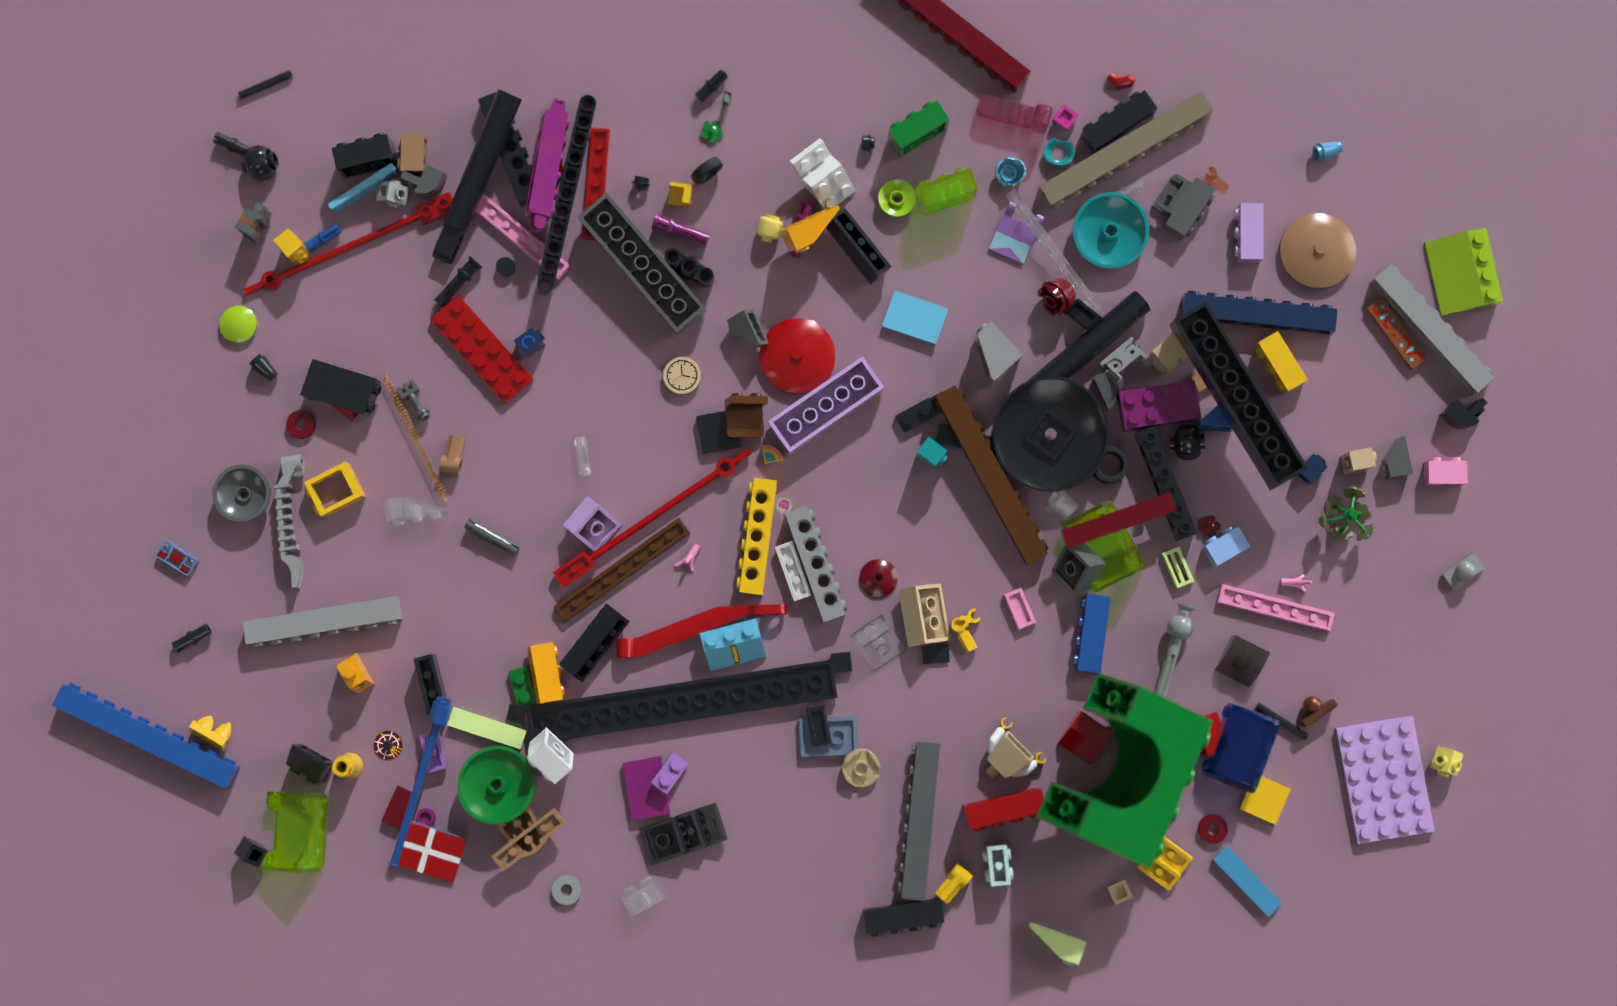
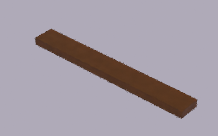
[554,518,690,623]

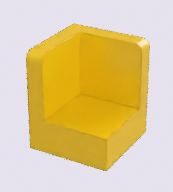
[668,182,693,207]

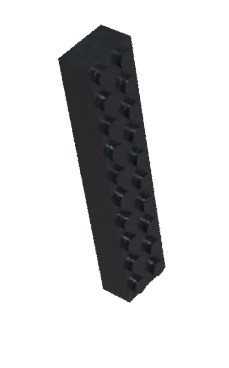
[1169,301,1308,490]

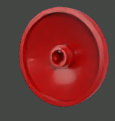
[760,318,836,394]

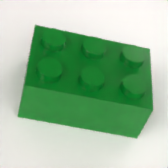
[888,100,949,158]

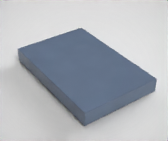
[799,716,858,758]

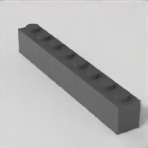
[897,741,940,901]

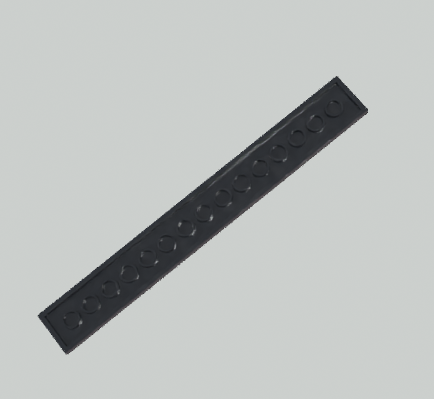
[526,659,838,741]

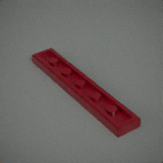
[1060,492,1177,549]

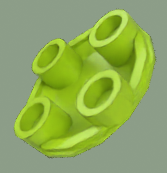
[219,305,258,344]

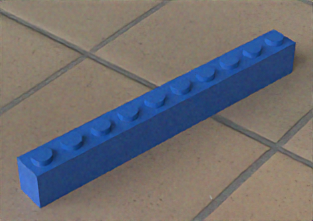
[52,683,240,788]

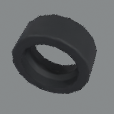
[1093,447,1128,484]

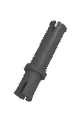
[464,518,520,556]

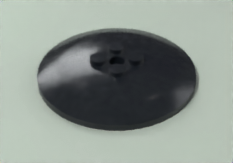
[993,376,1109,492]

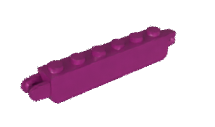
[524,98,570,234]

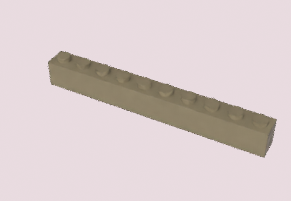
[1038,91,1213,209]

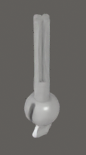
[1154,602,1196,697]

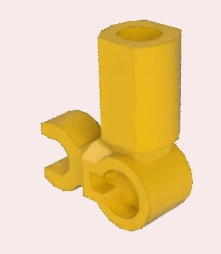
[950,608,981,654]

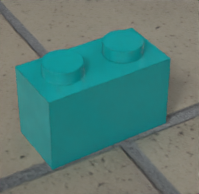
[916,437,947,470]

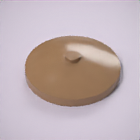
[1279,213,1356,289]

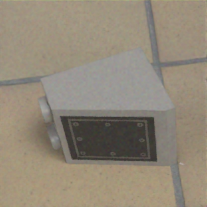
[975,321,1023,387]

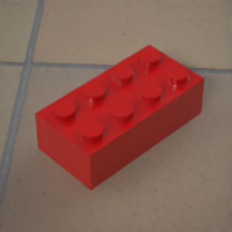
[963,787,1044,832]

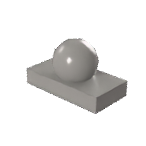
[1441,552,1485,591]

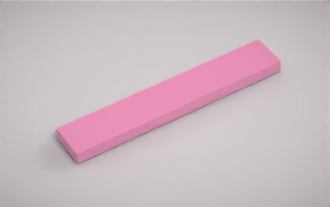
[476,194,571,281]
[1217,584,1335,632]

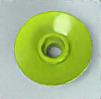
[878,179,916,217]

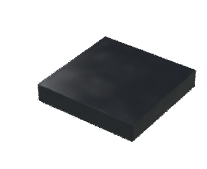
[696,411,741,454]

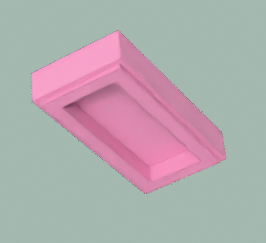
[1003,588,1036,630]

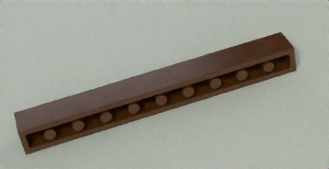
[934,385,1049,566]

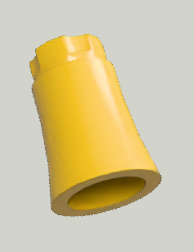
[332,753,363,780]

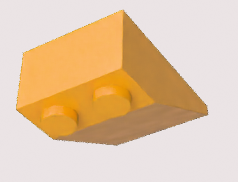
[780,205,840,253]

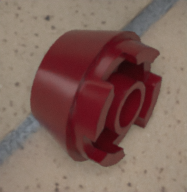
[1038,278,1076,316]

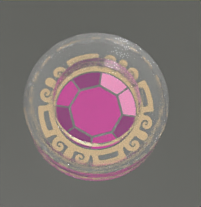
[774,495,794,515]

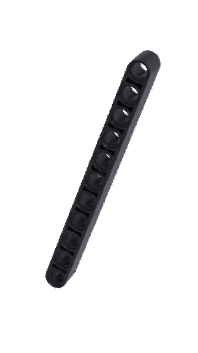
[536,95,596,296]

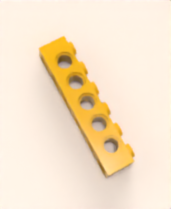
[736,478,777,596]

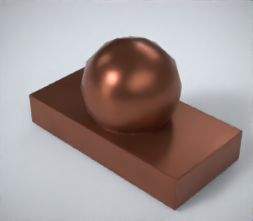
[1298,696,1338,727]

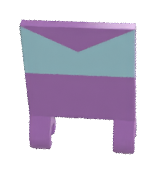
[989,202,1044,264]

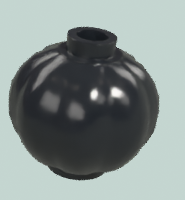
[242,145,279,181]
[1170,424,1205,461]

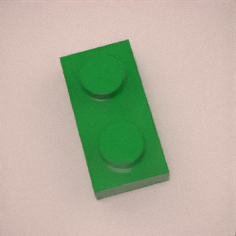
[508,666,536,707]

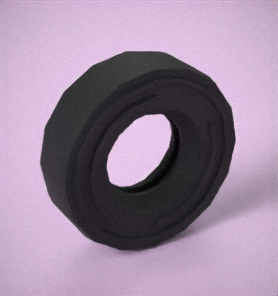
[691,157,723,185]

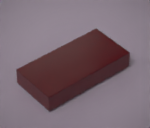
[381,785,412,829]

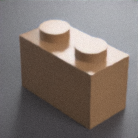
[398,134,427,175]

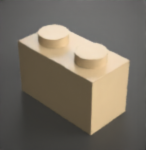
[1340,447,1377,475]

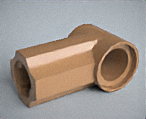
[439,435,466,475]

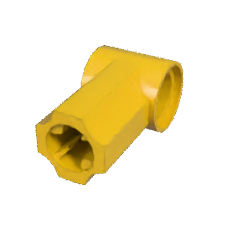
[935,863,973,904]

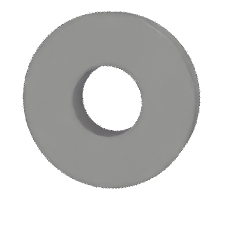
[552,875,582,905]

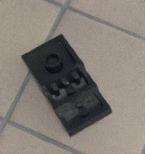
[639,802,728,866]

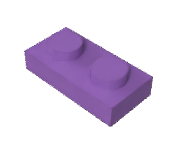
[419,732,448,773]
[650,752,688,795]

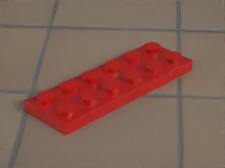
[430,295,534,405]

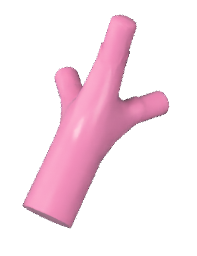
[675,543,701,571]
[1281,574,1312,593]

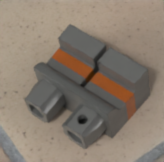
[234,202,272,245]

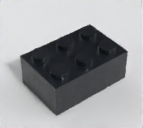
[331,133,398,179]

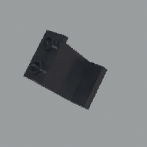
[300,359,382,418]

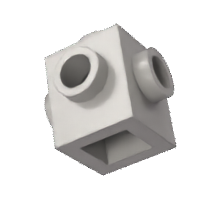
[376,180,409,209]

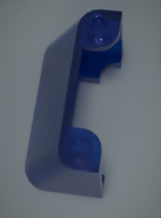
[1201,703,1280,794]

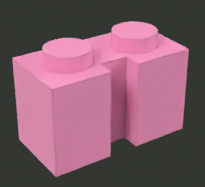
[1423,457,1468,486]

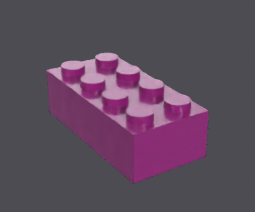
[1116,380,1201,432]

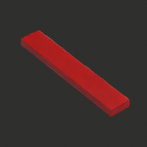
[582,128,610,241]

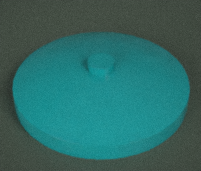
[1072,192,1149,269]

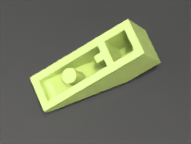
[1027,921,1086,966]

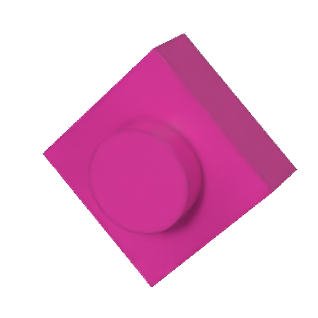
[1052,104,1079,131]

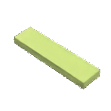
[447,707,527,749]

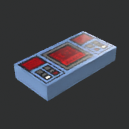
[155,540,199,577]

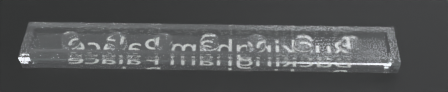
[1006,189,1104,315]

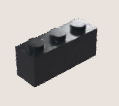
[413,654,447,715]

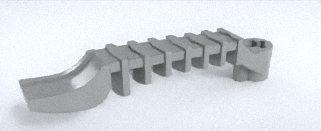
[274,454,305,589]

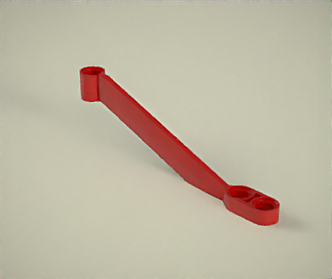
[616,604,787,658]

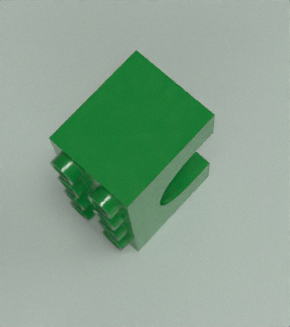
[1036,673,1213,868]

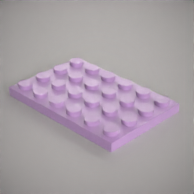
[1335,716,1435,844]

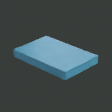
[882,291,948,345]

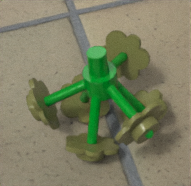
[1319,486,1375,541]

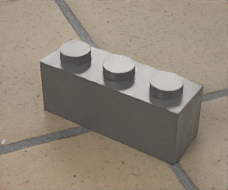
[1163,177,1216,240]

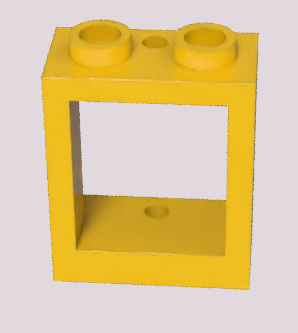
[304,461,366,518]

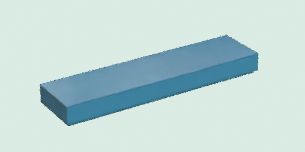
[1212,846,1282,917]

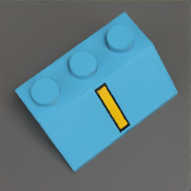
[700,618,766,672]

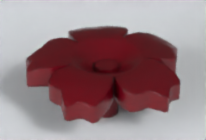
[1198,514,1221,538]

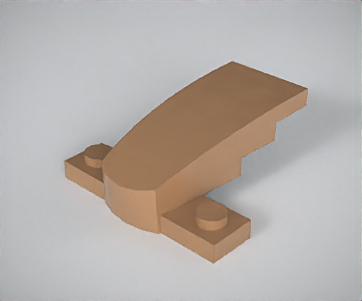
[491,806,566,872]

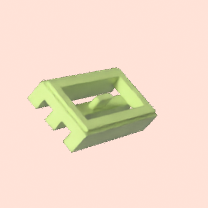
[1161,546,1194,589]

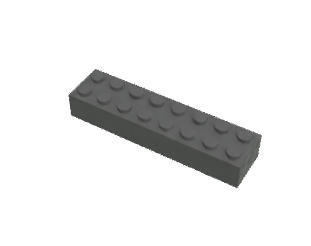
[578,192,706,335]

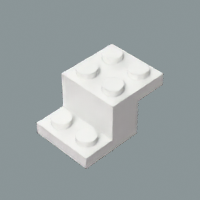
[790,138,856,210]

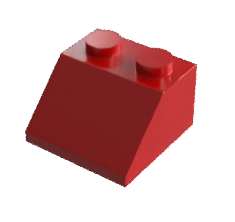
[1058,711,1114,765]

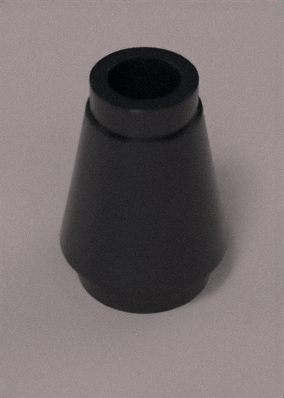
[249,354,278,382]

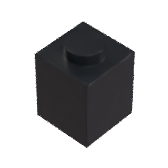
[234,836,268,868]

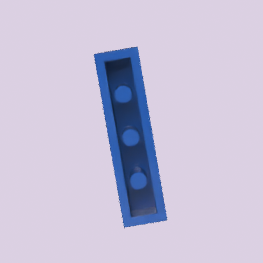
[1073,593,1111,674]

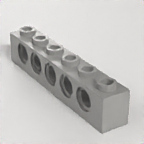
[785,506,848,623]

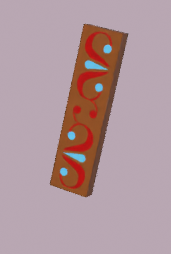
[1366,297,1428,370]

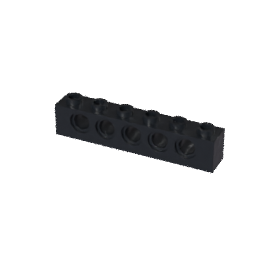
[478,92,533,207]
[1134,426,1197,542]

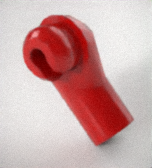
[1106,72,1136,89]

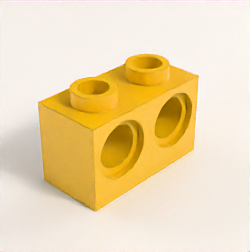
[274,228,311,265]

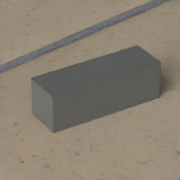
[1092,372,1119,411]

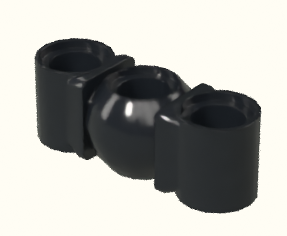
[664,248,715,287]

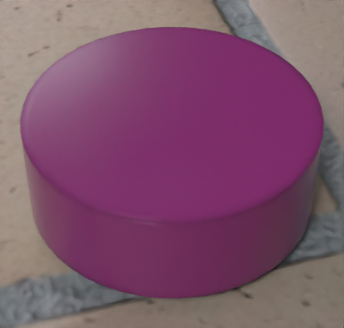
[416,808,436,827]

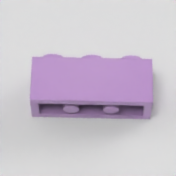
[1234,203,1264,263]

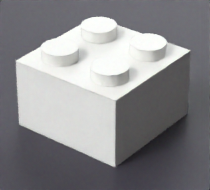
[527,728,574,784]

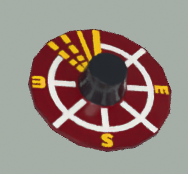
[374,731,403,760]

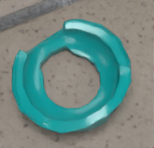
[1044,138,1075,167]

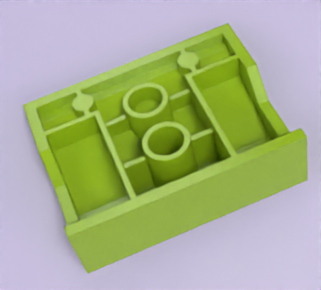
[1424,228,1503,316]

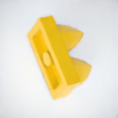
[189,716,231,752]

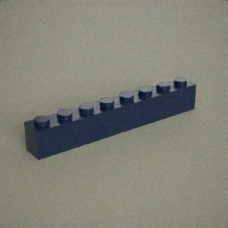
[1180,291,1338,335]

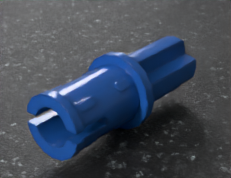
[304,224,341,253]

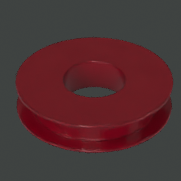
[286,410,316,439]
[1198,814,1228,844]

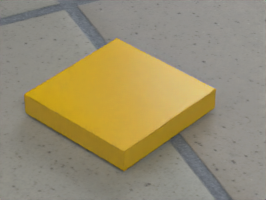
[1239,773,1291,825]

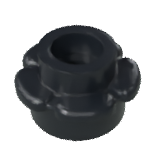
[862,134,875,153]
[632,176,650,190]

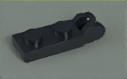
[895,392,942,433]

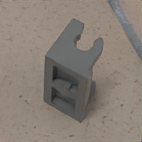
[1152,174,1192,218]

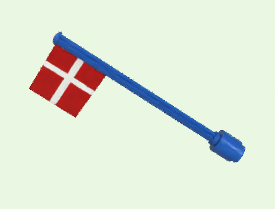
[388,697,467,883]

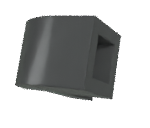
[400,165,447,198]

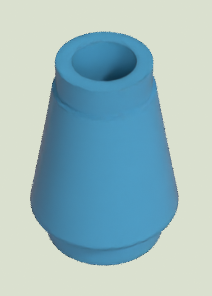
[1312,141,1343,162]

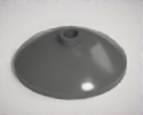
[212,465,271,522]

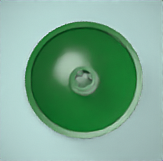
[457,746,536,825]

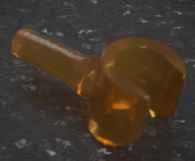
[1205,167,1229,189]

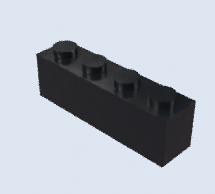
[1080,90,1158,154]
[826,207,892,285]
[559,603,630,683]
[863,898,945,937]

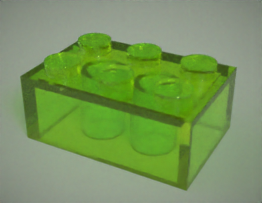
[916,167,978,216]

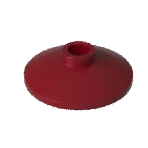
[859,559,898,598]

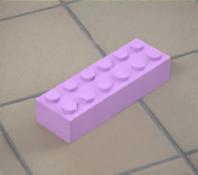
[768,356,884,455]

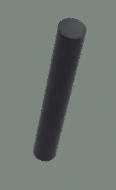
[238,70,293,99]
[1255,702,1309,740]

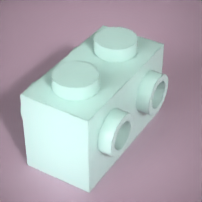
[983,844,1013,887]

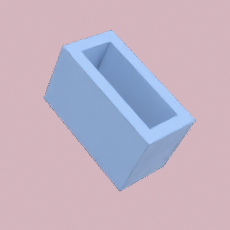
[1202,526,1251,567]

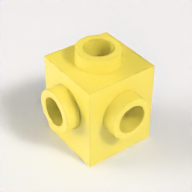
[1430,746,1464,778]

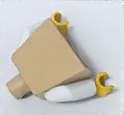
[986,717,1047,778]

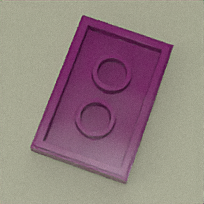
[622,756,671,821]

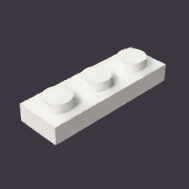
[775,541,813,601]

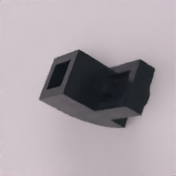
[1439,397,1488,429]

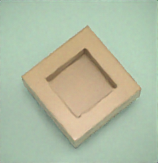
[1107,879,1133,905]

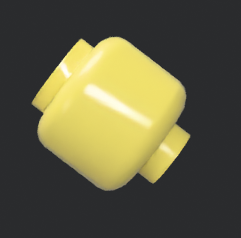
[756,214,783,243]

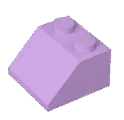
[563,496,622,551]

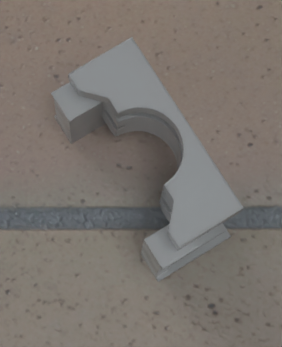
[1100,337,1153,390]

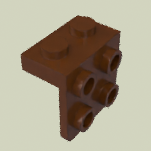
[725,393,768,438]

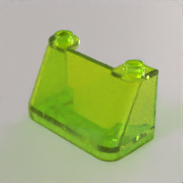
[1062,500,1145,592]
[262,791,329,873]

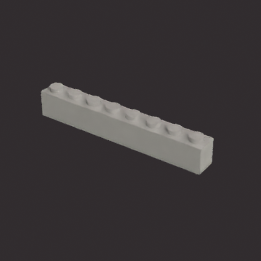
[1370,264,1495,396]
[243,596,402,648]

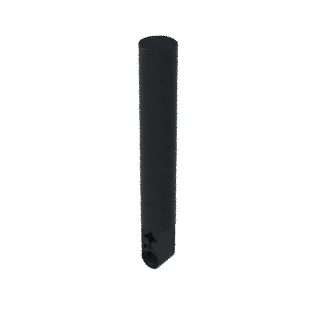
[432,89,522,264]
[1026,291,1151,382]

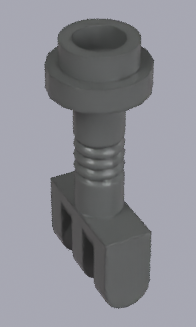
[396,379,430,422]

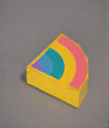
[762,445,784,464]

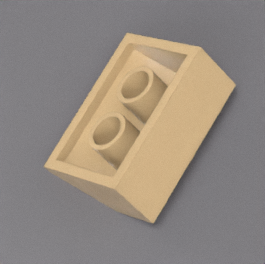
[898,583,951,647]

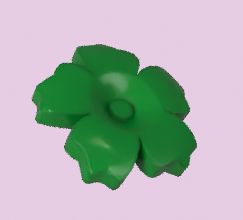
[701,121,724,143]

